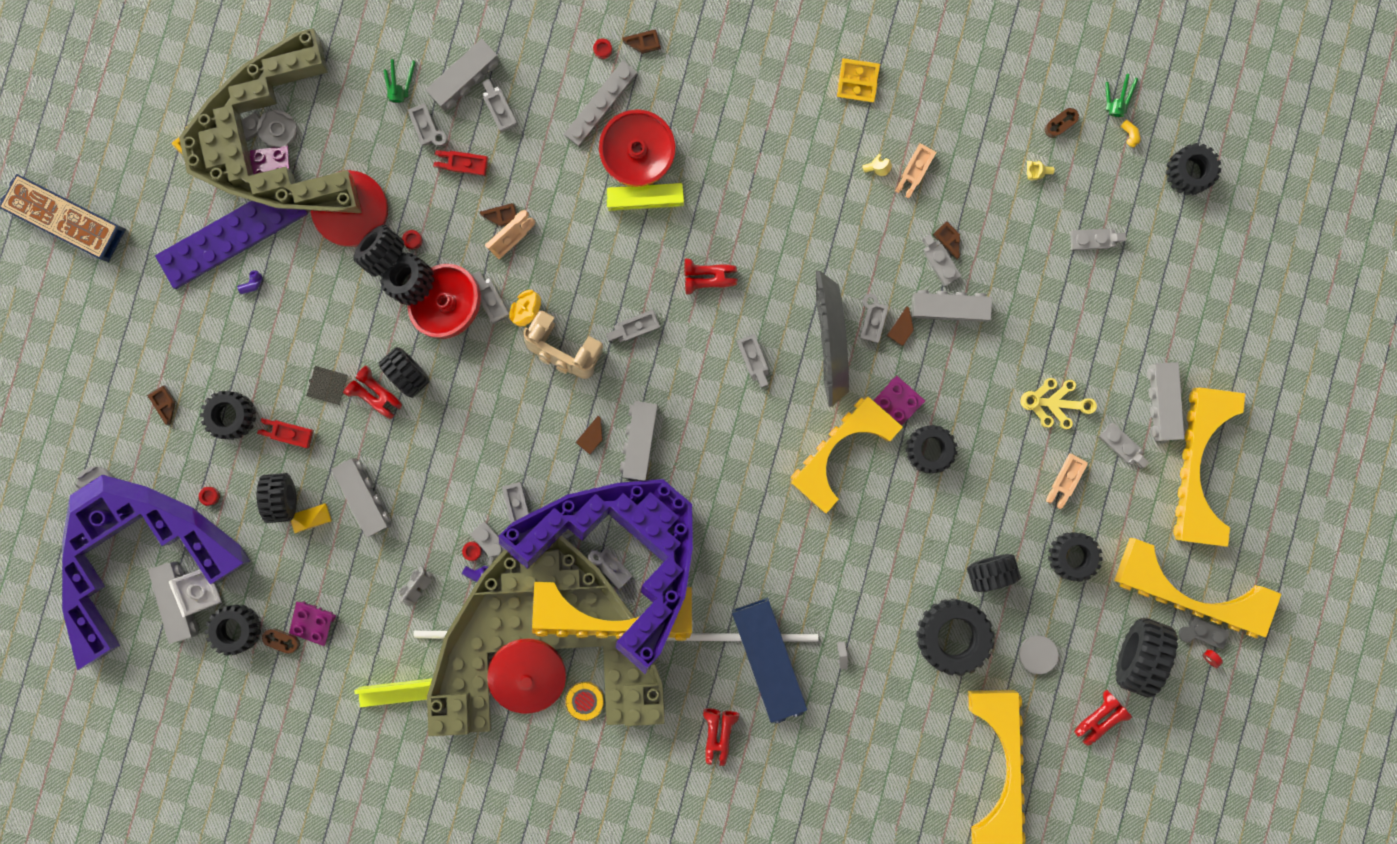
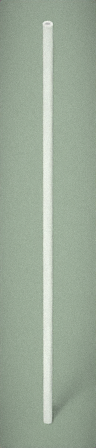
[414,631,818,642]

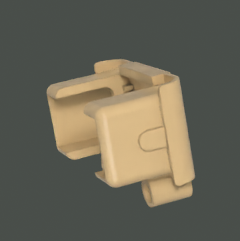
[523,311,603,379]

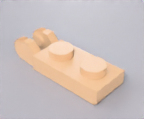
[895,143,936,198]
[485,210,535,259]
[1046,454,1088,509]

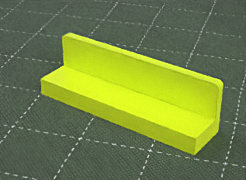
[607,183,684,211]
[355,678,432,707]

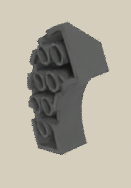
[816,271,849,407]

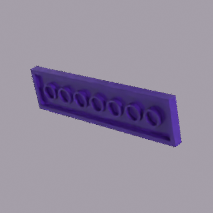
[155,201,308,289]

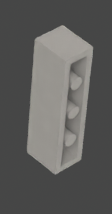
[425,38,500,111]
[911,290,992,322]
[1147,362,1184,441]
[620,401,658,481]
[331,458,391,538]
[148,561,199,644]

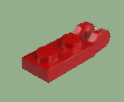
[433,150,489,176]
[257,418,314,448]

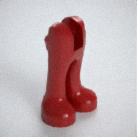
[684,258,738,295]
[343,365,402,419]
[1074,690,1133,746]
[703,708,740,766]

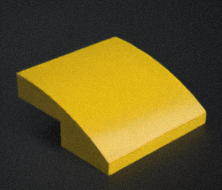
[837,58,880,102]

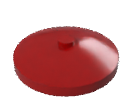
[599,109,675,187]
[311,170,388,247]
[407,264,481,339]
[487,639,566,714]

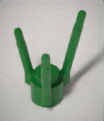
[384,59,416,103]
[1105,74,1138,117]

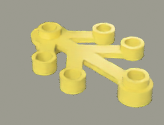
[1020,378,1097,429]

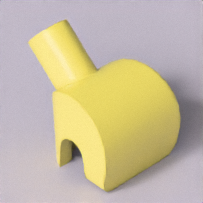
[862,154,892,176]
[1027,161,1055,180]

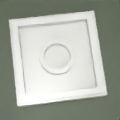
[169,570,222,617]

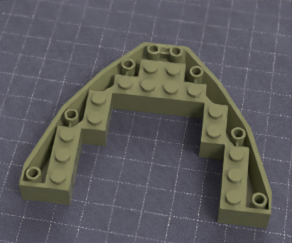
[179,28,362,213]

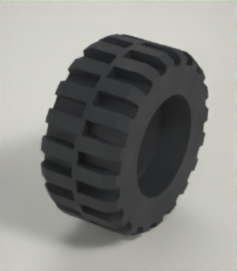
[916,599,995,676]
[1115,618,1178,698]

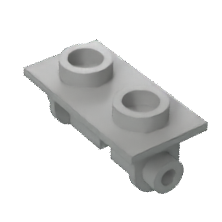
[398,566,433,607]

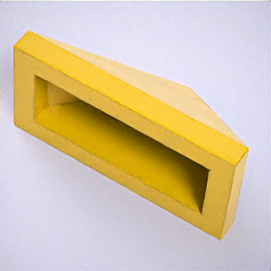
[291,503,332,534]

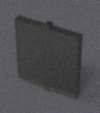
[306,366,348,405]

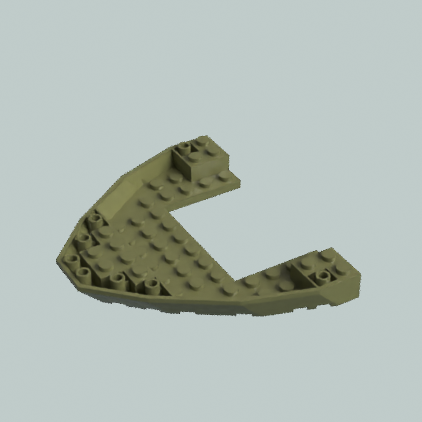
[427,535,665,737]

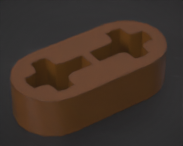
[1044,108,1079,138]
[262,628,300,654]

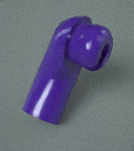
[237,270,262,294]
[461,566,488,582]

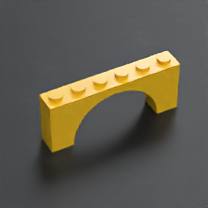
[790,397,902,513]

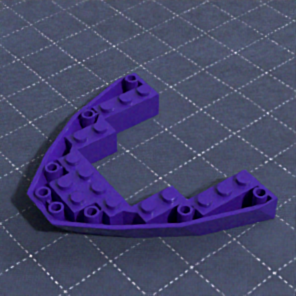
[62,475,250,671]
[499,479,693,674]

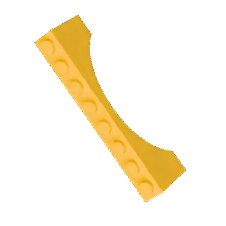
[1173,387,1246,547]
[1114,538,1281,639]
[532,582,692,641]
[968,690,1026,844]

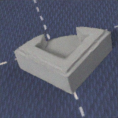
[837,642,848,670]

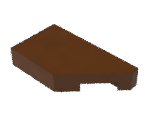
[622,29,661,54]
[480,203,517,227]
[933,221,960,260]
[887,306,914,346]
[147,385,176,425]
[575,416,603,455]

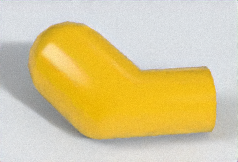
[1120,119,1141,148]

